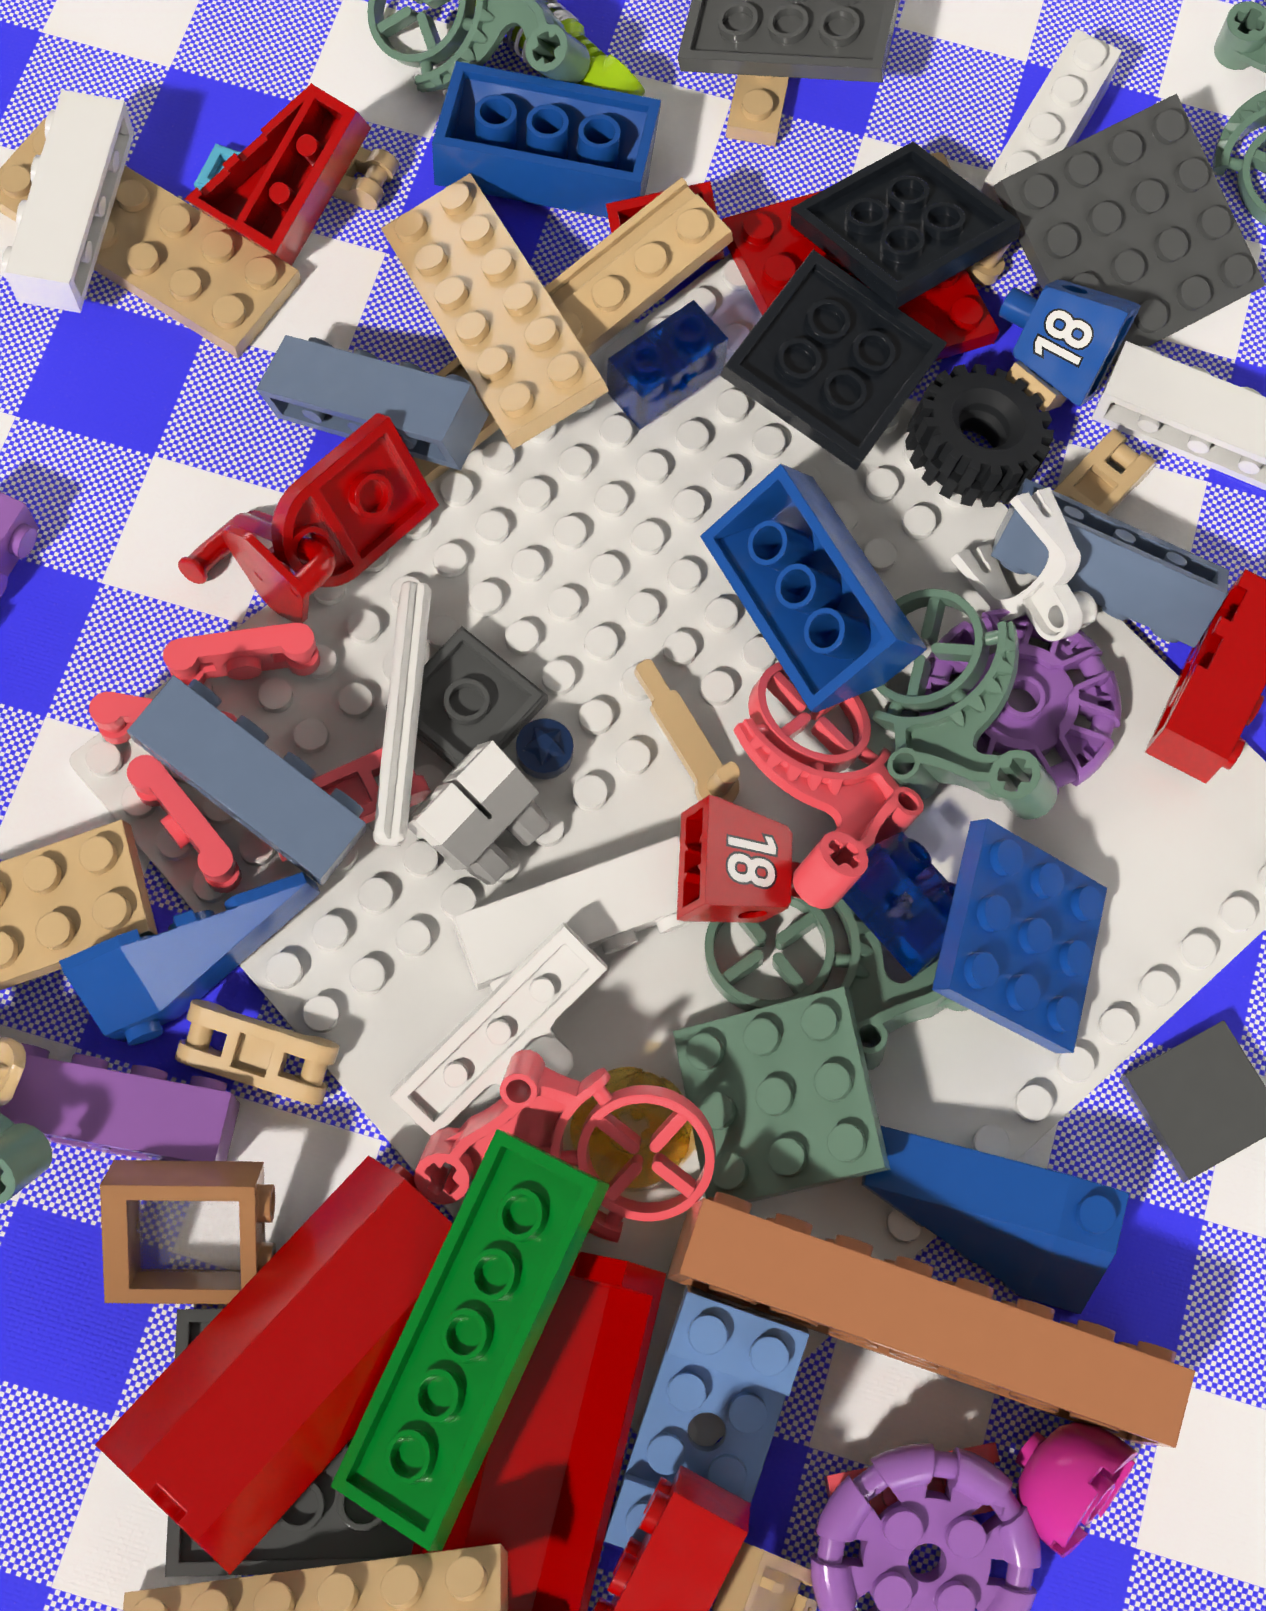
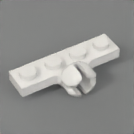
[390,922,607,1136]

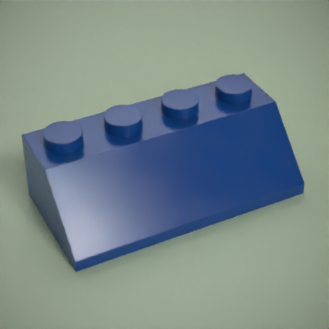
[432,61,661,218]
[700,464,927,713]

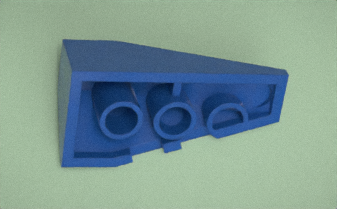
[59,872,320,1046]
[861,1125,1130,1314]

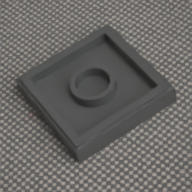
[385,626,548,769]
[1120,1020,1266,1183]

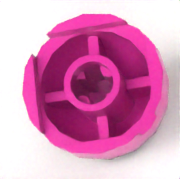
[1015,1422,1137,1558]

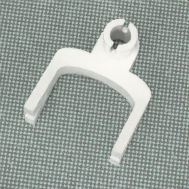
[950,487,1097,641]

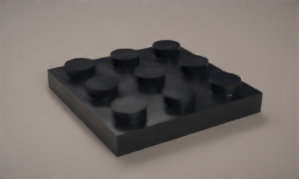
[791,142,1021,309]
[720,250,947,471]

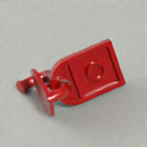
[178,413,439,623]

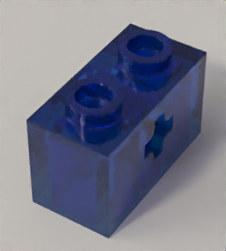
[607,300,728,430]
[842,832,956,977]

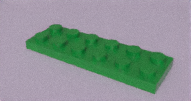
[331,1129,610,1551]

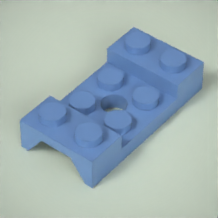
[604,1285,810,1548]

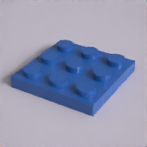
[932,818,1107,1054]

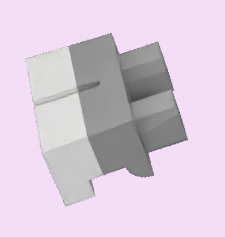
[408,740,551,885]

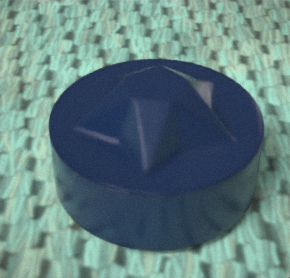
[516,718,574,779]

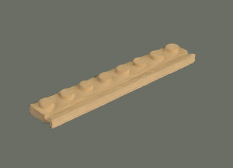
[412,177,733,484]

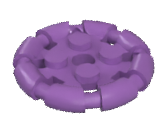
[919,609,1122,795]
[810,1443,1041,1611]

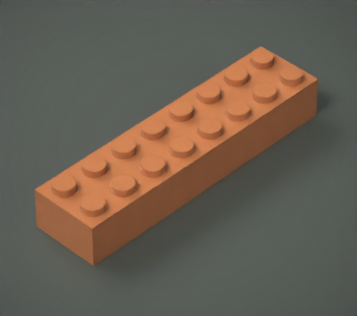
[666,1192,1195,1448]

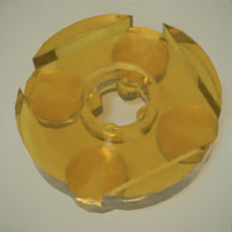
[570,1067,692,1192]

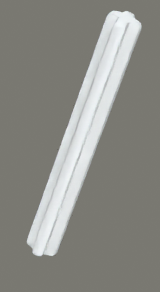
[373,581,431,847]

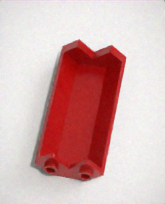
[95,1155,453,1575]
[411,1251,667,1611]

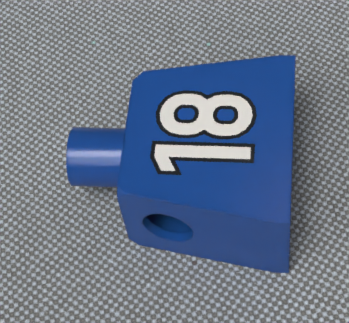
[999,279,1141,406]

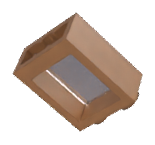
[100,1160,276,1304]

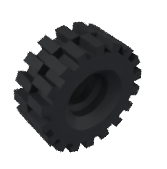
[905,364,1054,508]

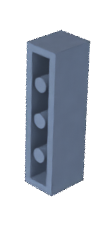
[256,335,489,470]
[991,478,1229,648]
[127,675,366,886]

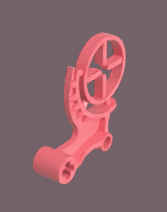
[733,662,924,909]
[414,1050,716,1243]

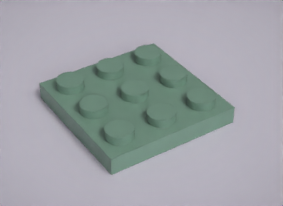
[673,986,890,1202]

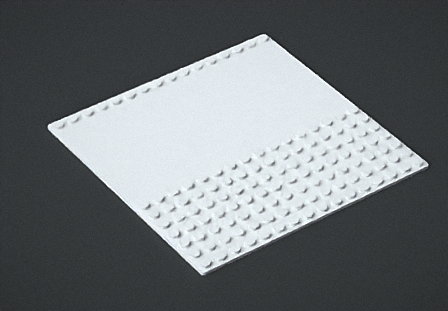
[69,253,1266,1446]

